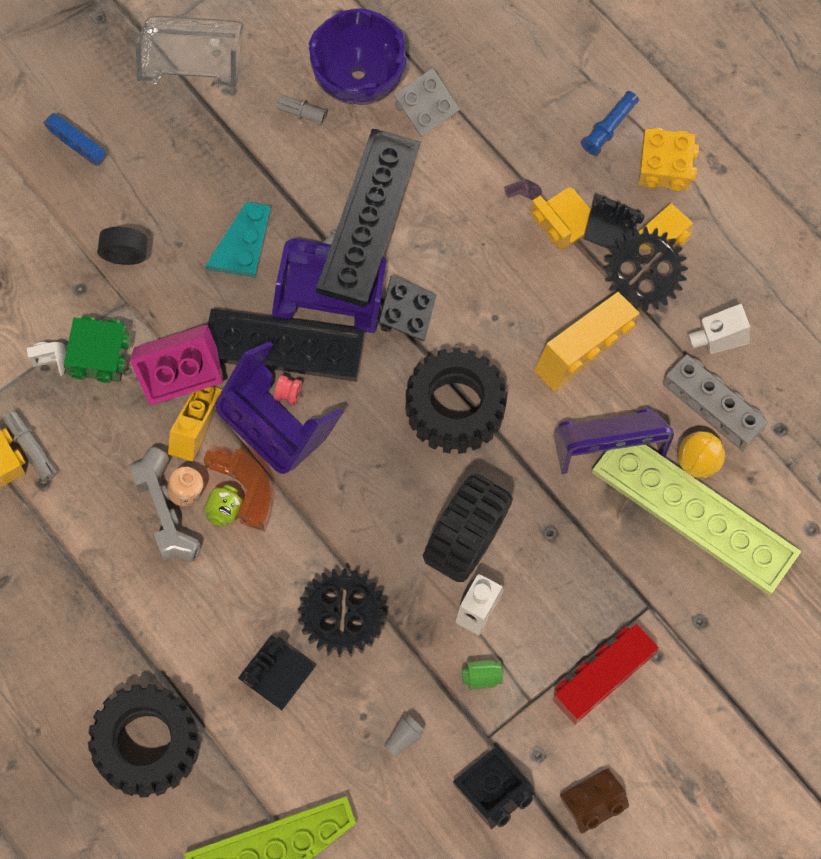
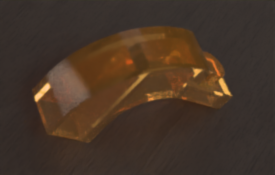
[203,449,272,532]

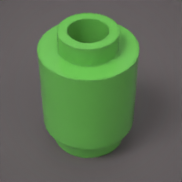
[462,660,503,690]

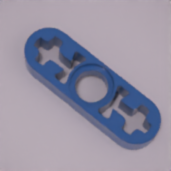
[43,113,106,166]

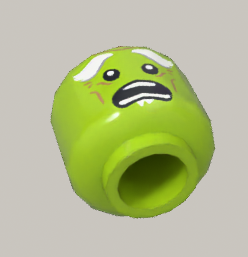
[203,485,243,527]

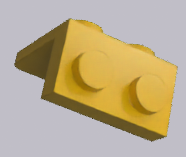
[530,187,590,251]

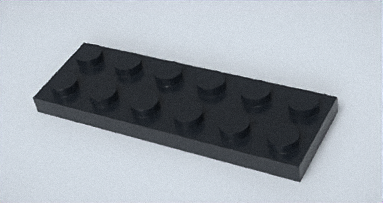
[208,308,365,382]

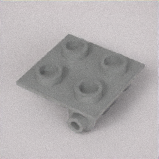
[394,68,460,137]

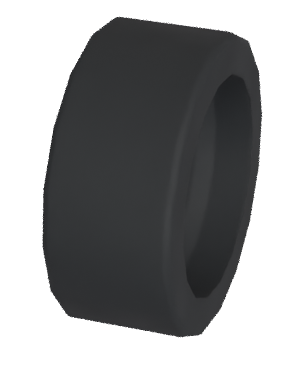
[97,227,148,265]

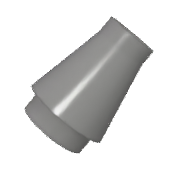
[384,715,425,757]

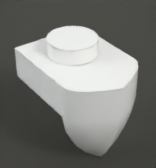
[27,342,66,376]

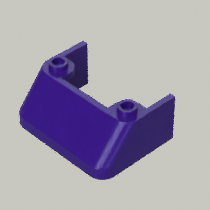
[216,342,343,474]

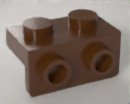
[560,768,629,834]

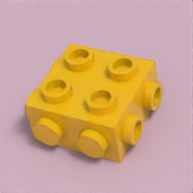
[638,128,699,191]

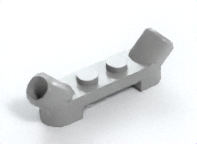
[129,447,201,563]

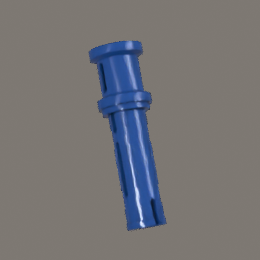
[581,91,639,156]

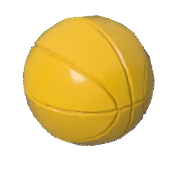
[678,431,725,478]

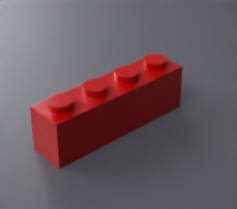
[553,623,659,725]

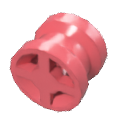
[274,375,302,406]

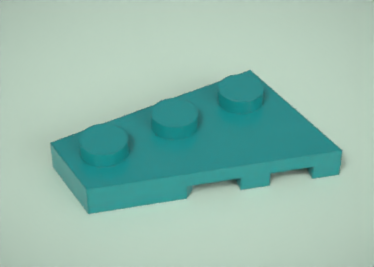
[205,202,271,278]

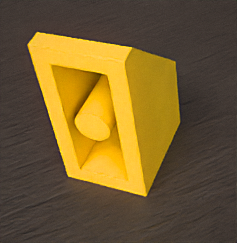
[639,203,693,249]

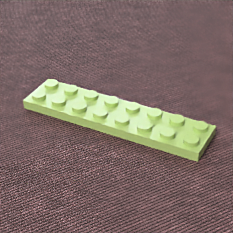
[592,445,801,596]

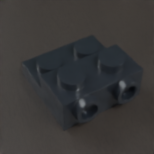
[453,747,535,830]

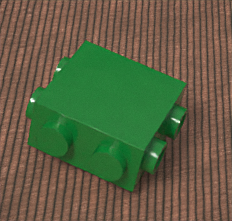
[64,316,131,383]

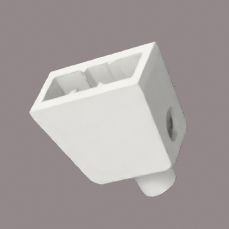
[688,304,750,354]
[455,574,503,636]

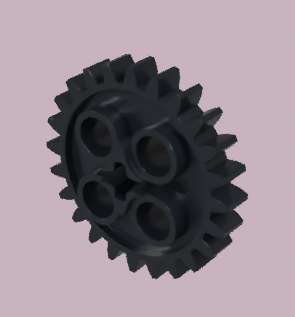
[603,227,688,311]
[298,568,387,658]

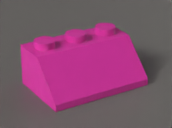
[130,324,224,405]

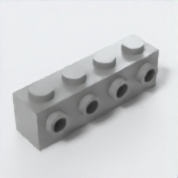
[663,354,768,452]

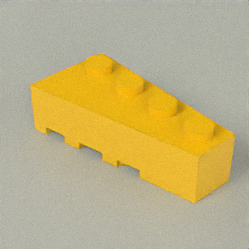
[534,292,639,392]

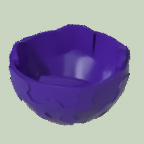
[308,8,407,105]

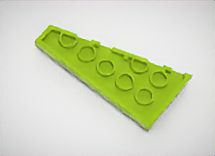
[184,796,356,859]

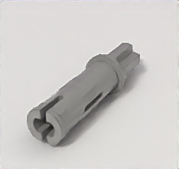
[3,411,57,482]

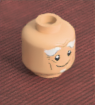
[166,467,204,506]

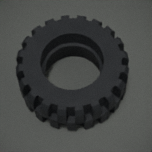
[405,348,507,454]
[423,474,513,582]
[88,684,200,798]

